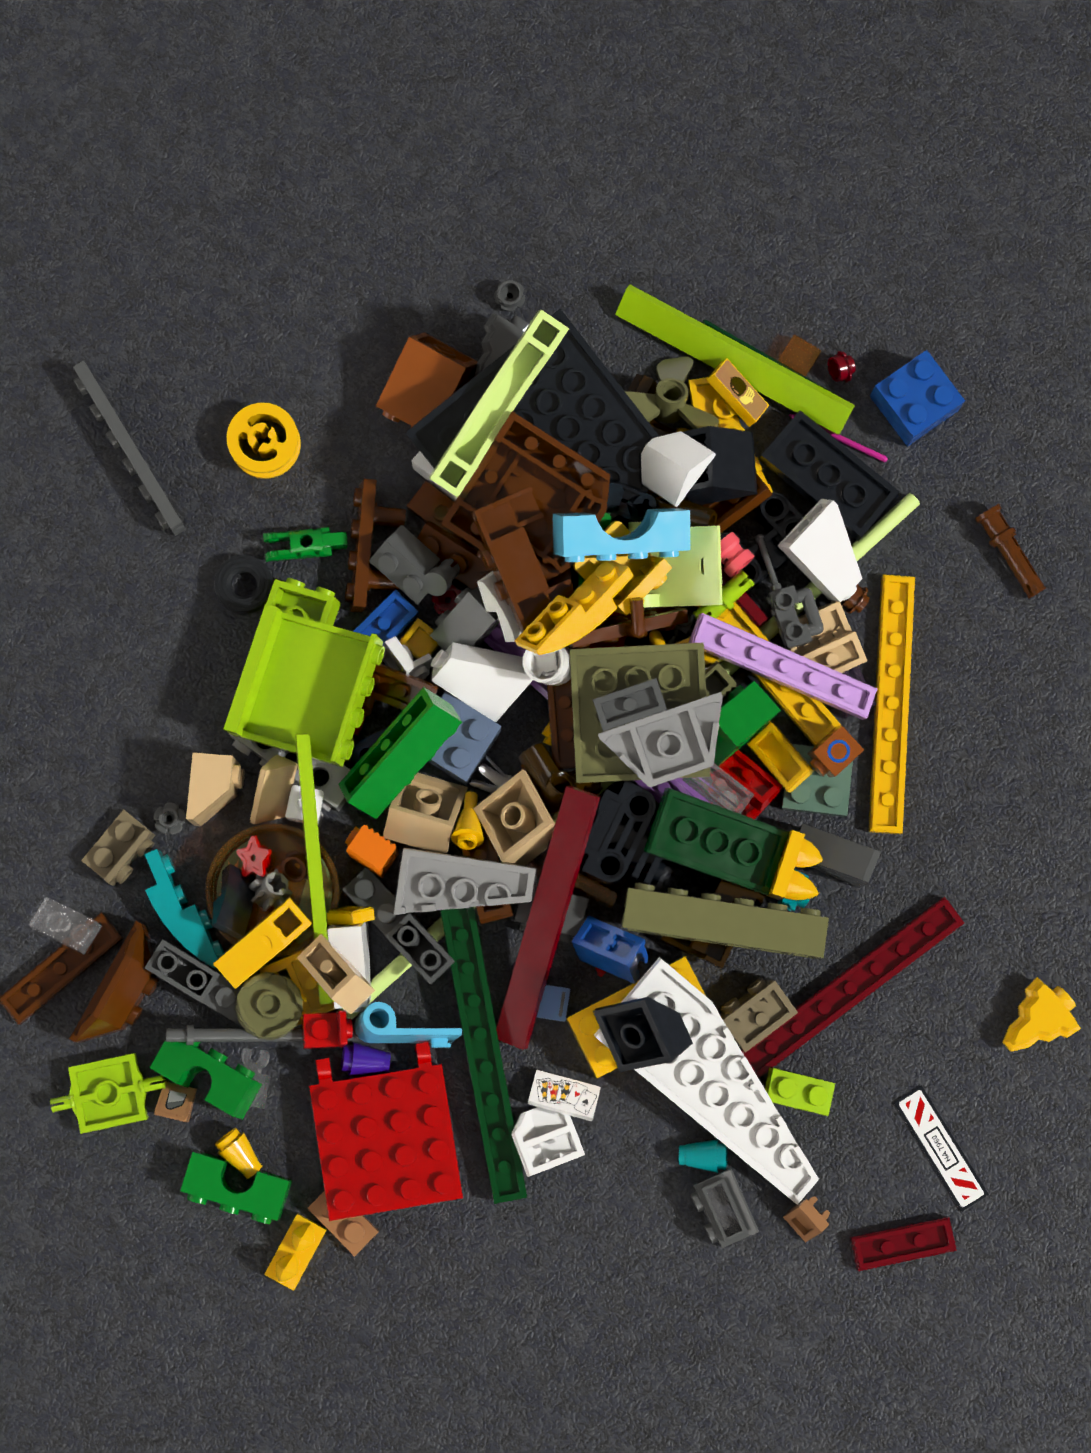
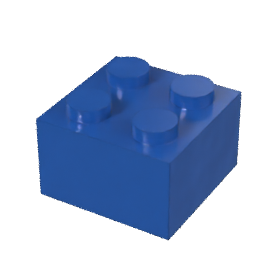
[870,350,965,447]

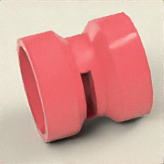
[721,532,755,578]

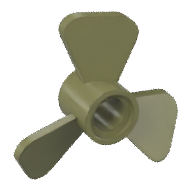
[625,357,719,429]

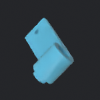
[354,1002,462,1048]

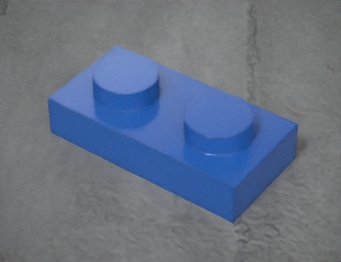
[353,589,419,646]

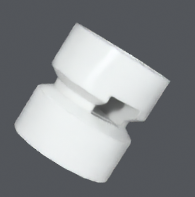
[522,646,571,686]

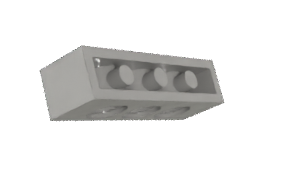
[229,733,350,812]

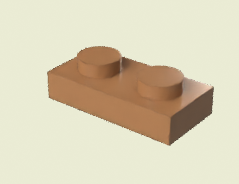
[308,1191,379,1257]

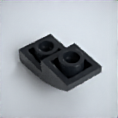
[212,864,256,940]

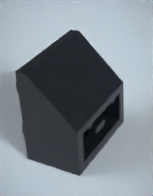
[682,426,757,505]

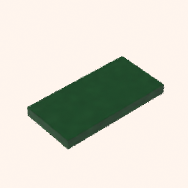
[644,788,789,895]

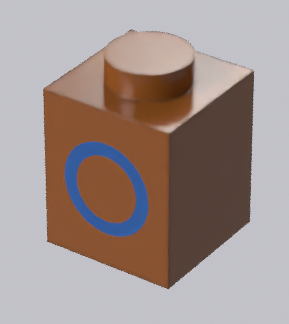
[807,726,864,778]

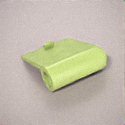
[628,522,723,608]

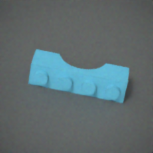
[553,508,690,562]

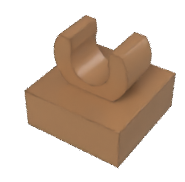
[783,1196,830,1243]

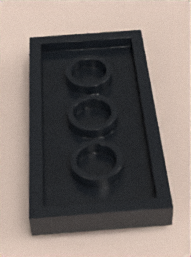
[759,411,900,541]

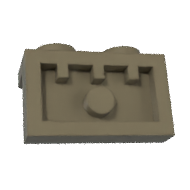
[81,809,156,886]
[719,978,798,1053]

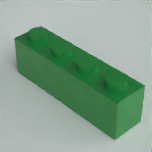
[338,687,462,819]

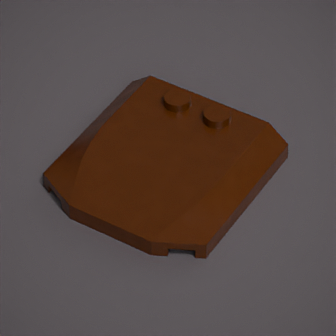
[441,411,610,581]

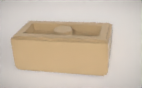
[250,754,297,824]

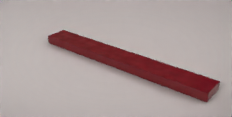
[496,786,601,1050]
[741,896,965,1078]

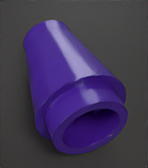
[341,1042,391,1075]

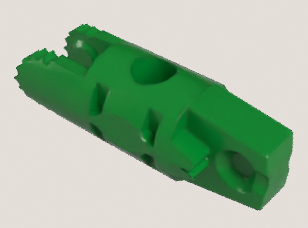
[263,527,348,562]

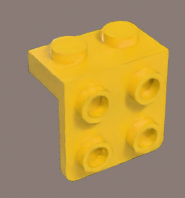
[573,521,672,615]

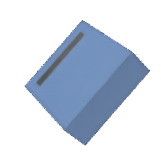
[536,985,570,1022]

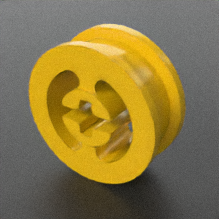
[227,403,301,479]

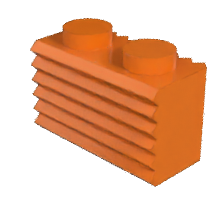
[345,825,399,878]

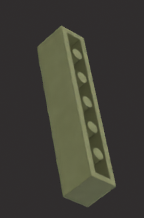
[621,883,829,959]

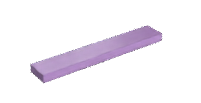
[689,613,877,720]

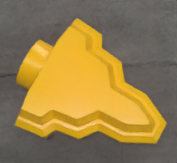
[1002,977,1081,1052]

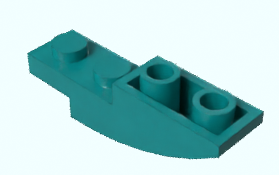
[145,849,225,970]

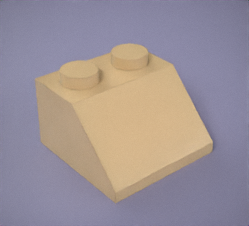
[186,753,245,826]
[473,770,555,866]
[383,773,468,854]

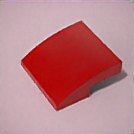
[693,750,783,819]

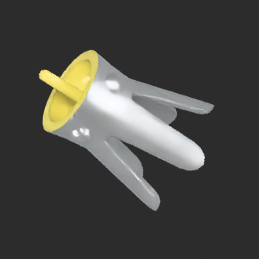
[470,755,512,793]

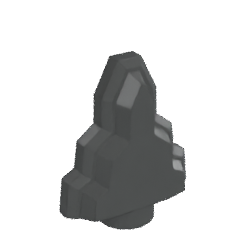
[475,313,529,376]

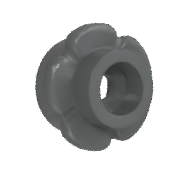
[494,280,525,311]
[154,802,186,835]

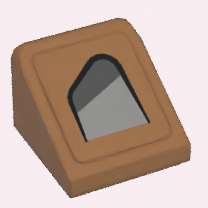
[154,1081,197,1122]

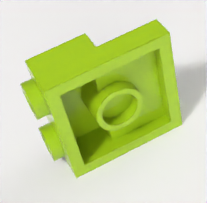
[266,578,341,626]

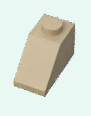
[297,934,375,1014]

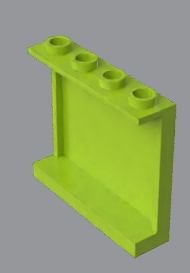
[224,604,385,767]

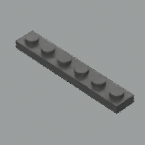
[73,361,186,536]

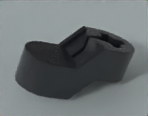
[607,479,657,522]

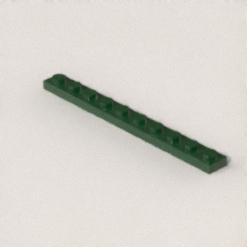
[440,907,527,1204]

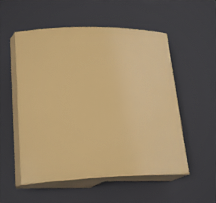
[789,601,867,673]

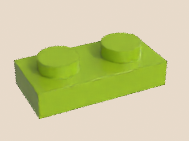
[765,1068,835,1116]

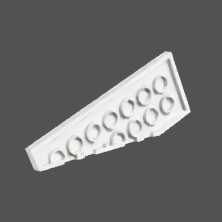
[594,957,819,1205]

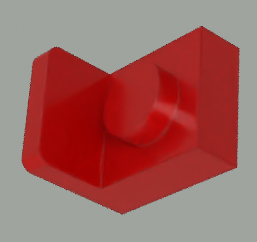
[302,1011,353,1049]

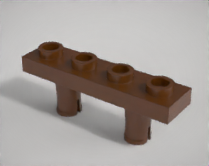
[345,478,406,613]

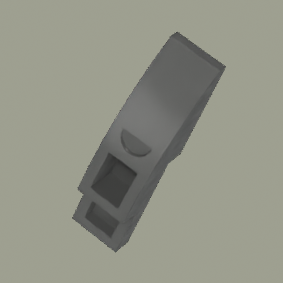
[342,867,455,985]
[145,939,242,1027]

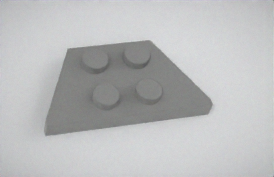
[598,692,723,788]

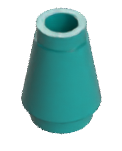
[679,1139,727,1173]

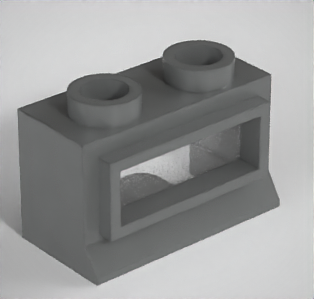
[690,1168,759,1248]

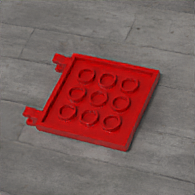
[309,1042,463,1221]

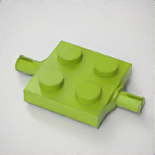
[50,1053,166,1134]

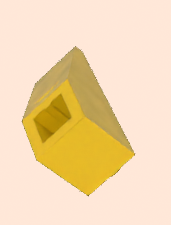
[213,896,312,989]

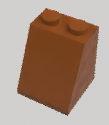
[376,332,478,427]

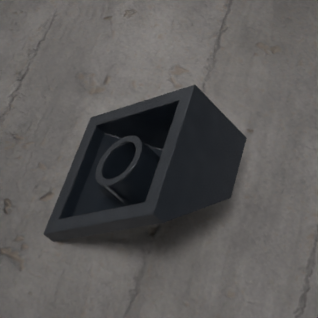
[593,997,693,1072]

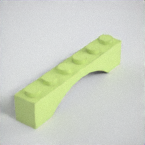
[429,310,569,497]

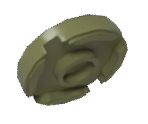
[235,972,303,1040]

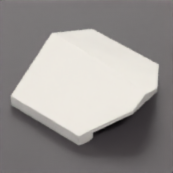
[641,431,716,508]
[511,1107,585,1177]

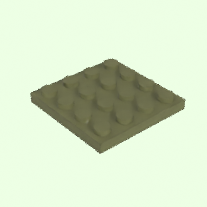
[570,642,710,783]

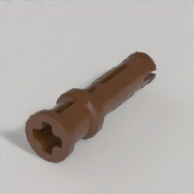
[975,504,1046,599]

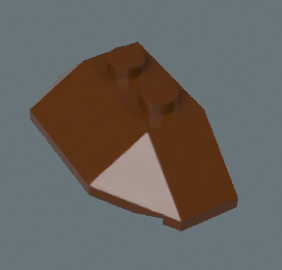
[69,921,159,1043]

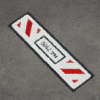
[894,1085,989,1212]

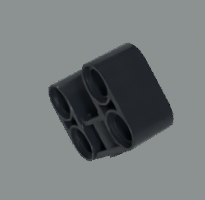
[720,492,803,592]

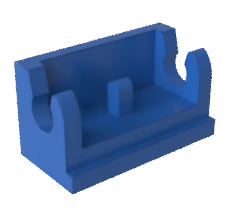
[572,916,648,984]

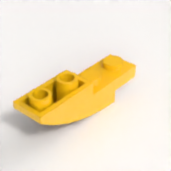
[515,560,633,655]

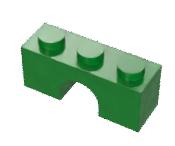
[150,1040,262,1120]
[180,1151,292,1225]

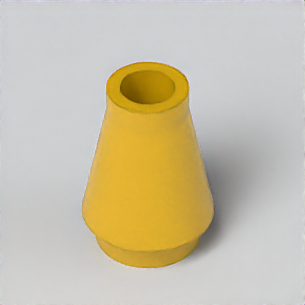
[215,1127,263,1179]

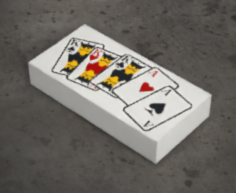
[527,1070,601,1121]

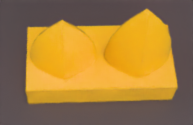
[766,830,823,900]
[264,1213,327,1291]

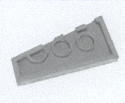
[393,848,536,915]

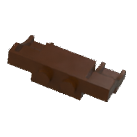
[471,486,574,633]

